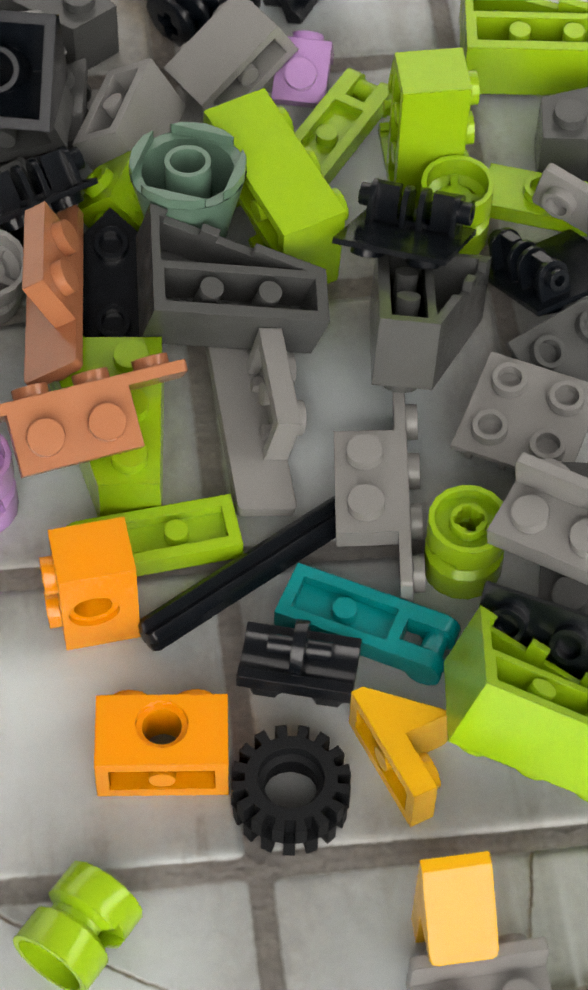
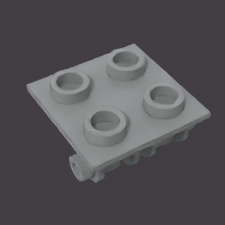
[450,351,588,471]

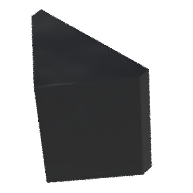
[0,10,68,132]

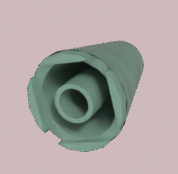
[129,122,247,238]

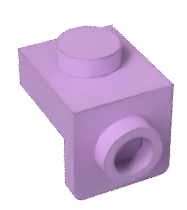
[271,30,334,108]

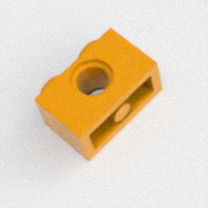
[39,516,141,651]
[94,689,229,796]

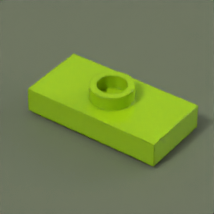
[489,163,588,237]

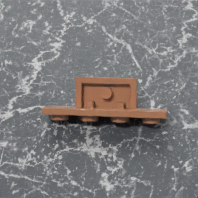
[22,201,84,385]
[0,353,188,479]

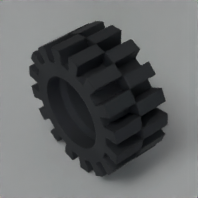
[231,724,351,856]

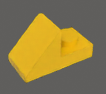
[349,687,448,827]
[411,851,499,966]

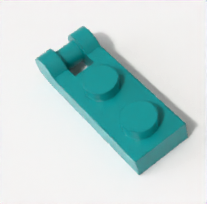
[274,562,461,685]

